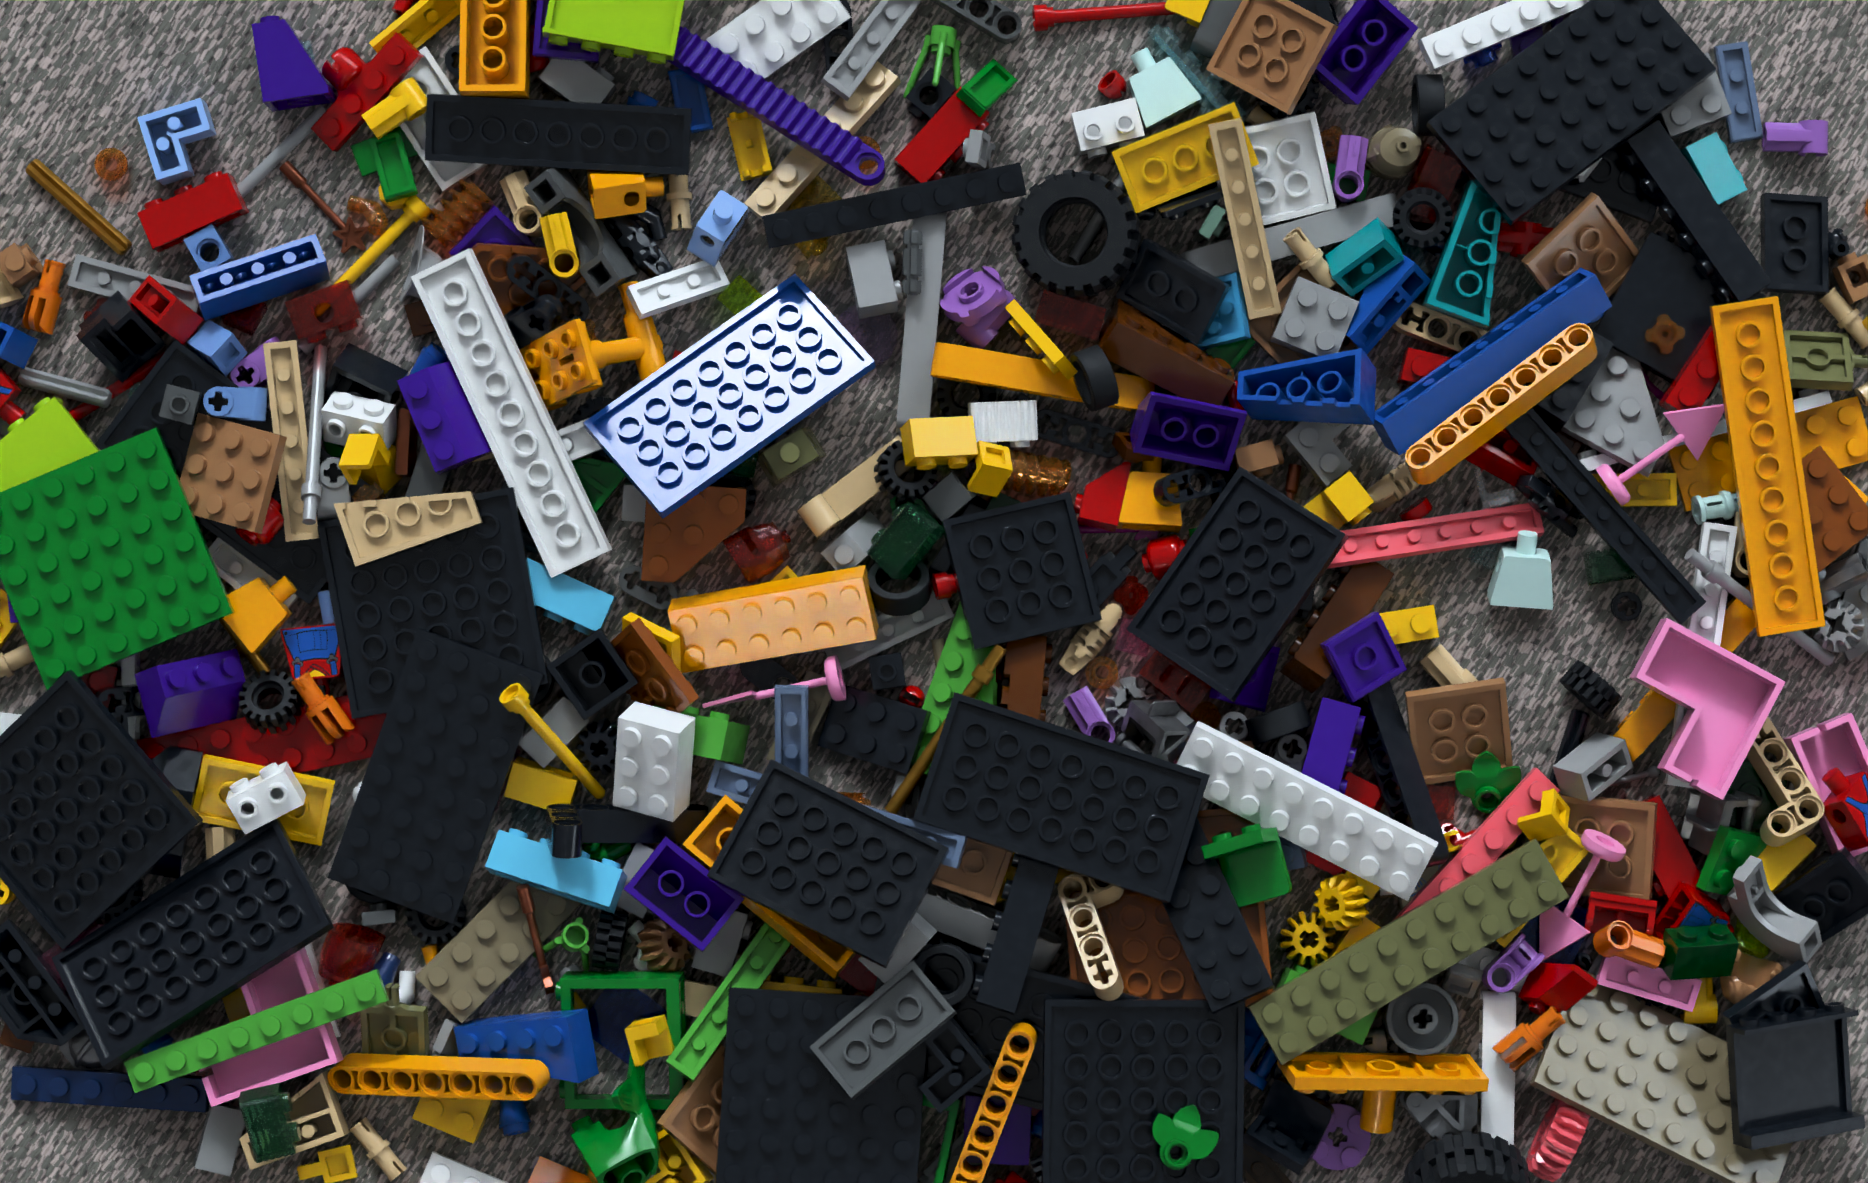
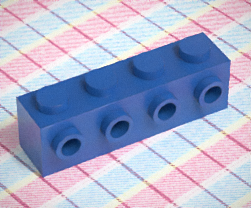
[189,234,330,321]

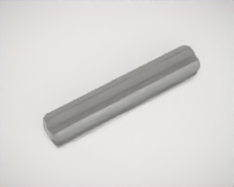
[18,367,112,408]

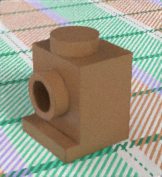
[0,243,43,289]
[1832,252,1868,305]
[1233,439,1284,478]

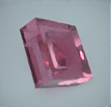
[1114,617,1149,657]

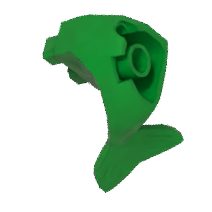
[571,1052,660,1183]

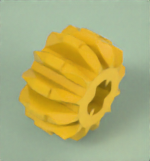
[1313,874,1370,931]
[1280,911,1336,967]

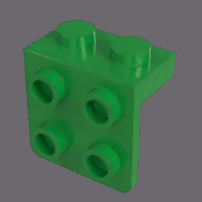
[1201,823,1292,908]

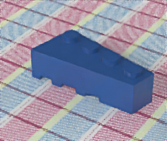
[1237,348,1376,425]

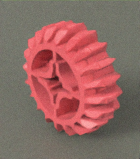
[1526,1098,1590,1183]

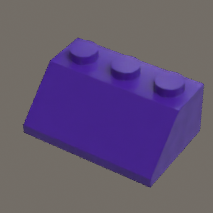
[1314,0,1418,105]
[397,361,493,475]
[1130,391,1247,471]
[134,649,246,738]
[1302,697,1366,794]
[624,836,744,952]

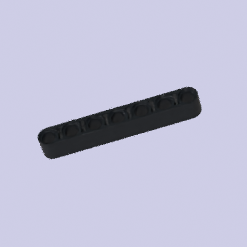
[1350,681,1449,868]

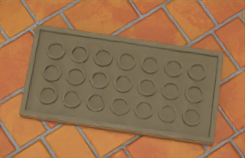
[1530,968,1793,1183]

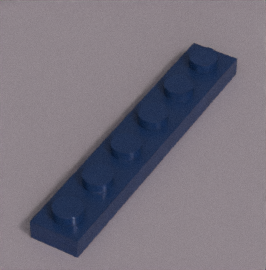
[11,1065,209,1113]

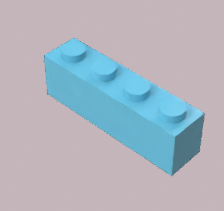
[527,558,616,636]
[485,828,627,914]

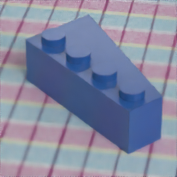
[454,1008,599,1083]

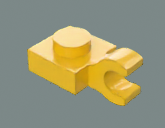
[297,1144,358,1183]

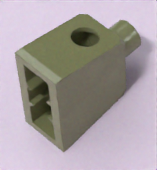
[756,427,827,488]

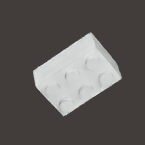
[613,701,696,822]

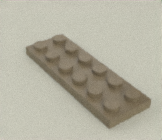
[415,880,582,1023]

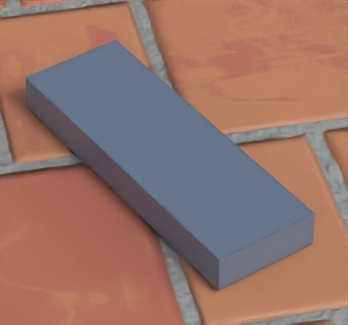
[1713,41,1764,144]
[774,685,809,778]

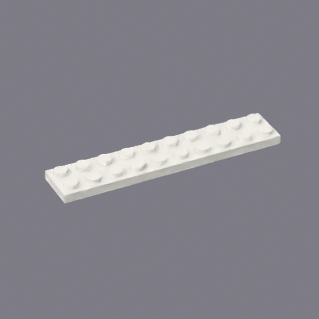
[411,248,612,578]

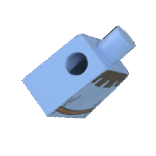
[687,190,749,267]

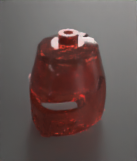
[723,522,791,584]
[318,922,386,986]

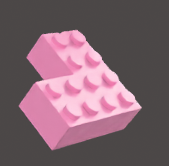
[1629,618,1786,800]
[1783,713,1868,857]
[199,947,344,1107]

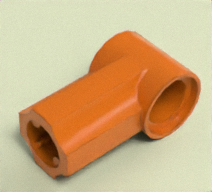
[1593,920,1666,969]

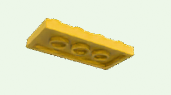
[1111,102,1259,213]
[193,754,335,846]

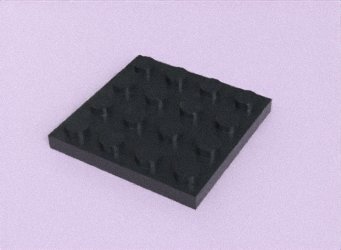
[941,492,1102,651]

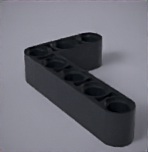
[546,804,709,859]

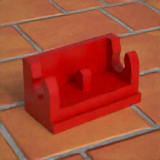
[1584,891,1658,936]

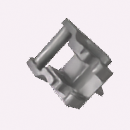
[1114,697,1196,763]
[1677,788,1763,856]
[1400,1091,1478,1139]

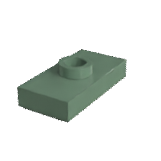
[1198,205,1228,240]

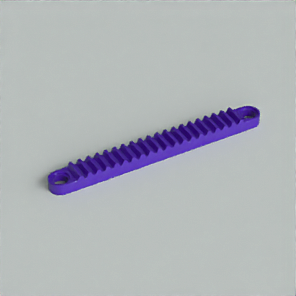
[666,26,885,186]

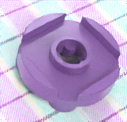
[940,266,1007,326]
[1312,1103,1371,1170]

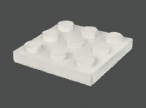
[1245,111,1337,225]

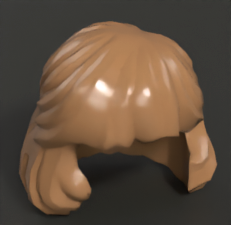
[1720,949,1784,1004]

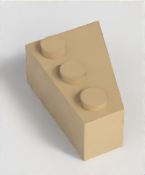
[239,1070,350,1170]

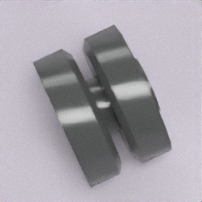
[1381,982,1459,1056]

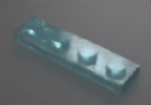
[1148,23,1246,125]

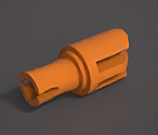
[21,259,66,335]
[291,671,355,745]
[1492,1006,1566,1072]

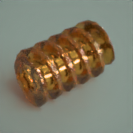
[421,179,495,250]
[1002,448,1072,497]

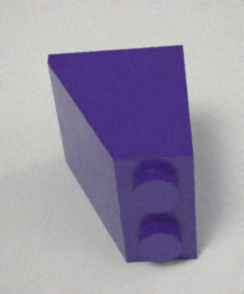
[252,15,337,112]

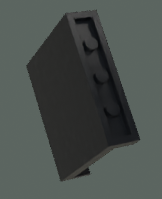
[1593,231,1766,400]
[1726,1002,1865,1150]

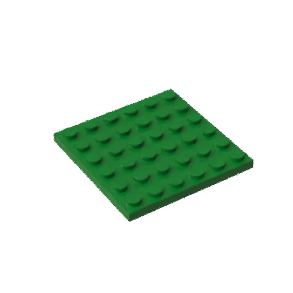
[0,428,235,690]

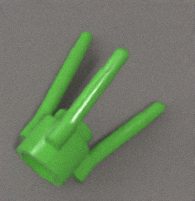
[903,25,961,99]
[533,917,590,971]

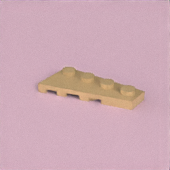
[333,491,483,567]

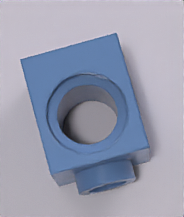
[183,224,235,272]
[187,319,248,377]

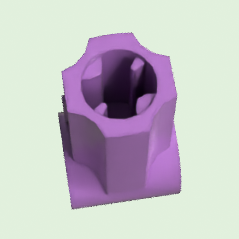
[1762,120,1828,156]
[1332,135,1369,203]
[956,289,1021,349]
[1063,686,1115,744]

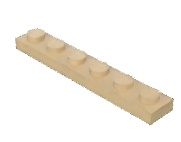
[744,61,901,220]
[1208,118,1282,320]
[263,340,319,542]

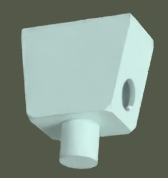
[1127,48,1202,132]
[1487,530,1553,610]

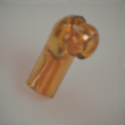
[347,195,388,236]

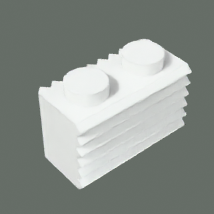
[967,400,1038,447]

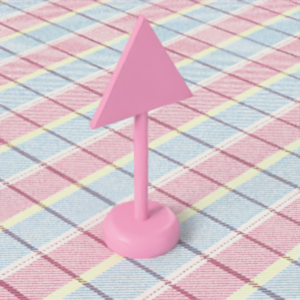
[1596,404,1724,506]
[702,655,847,708]
[1539,829,1626,962]

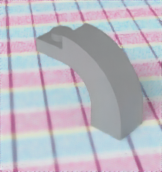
[1727,855,1823,963]

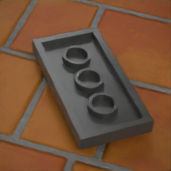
[810,961,957,1100]

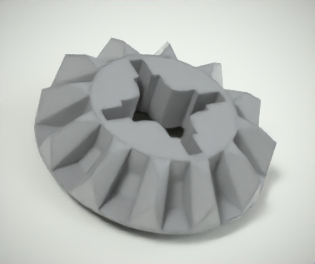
[1812,599,1865,653]
[1105,677,1157,727]

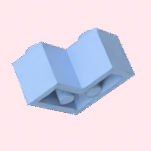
[137,98,217,185]

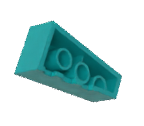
[1422,180,1501,329]

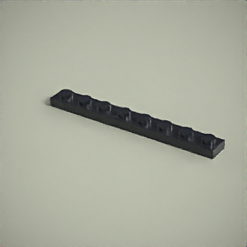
[761,163,1027,249]
[1504,408,1706,625]

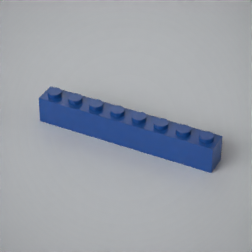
[1373,268,1612,455]

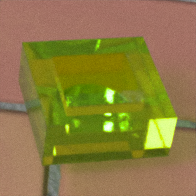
[717,274,763,315]
[1734,918,1769,959]

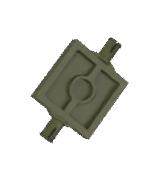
[1783,330,1868,391]
[360,983,430,1056]

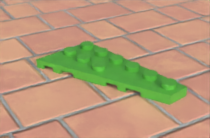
[915,601,999,775]

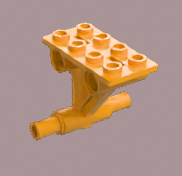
[519,281,666,411]

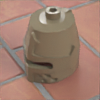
[1365,124,1422,180]

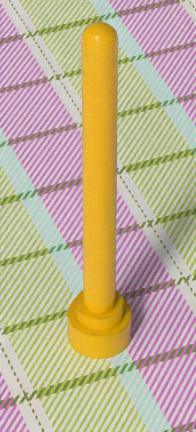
[311,195,433,317]
[499,683,605,799]

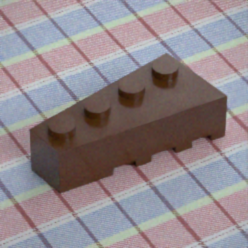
[1099,299,1234,405]
[1280,562,1394,693]
[999,636,1052,721]

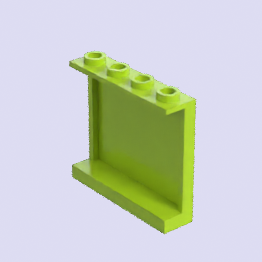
[542,0,685,64]
[0,397,99,492]

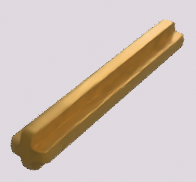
[25,159,132,256]

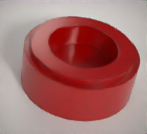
[1399,497,1433,521]

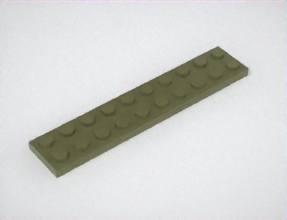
[1247,839,1569,1065]

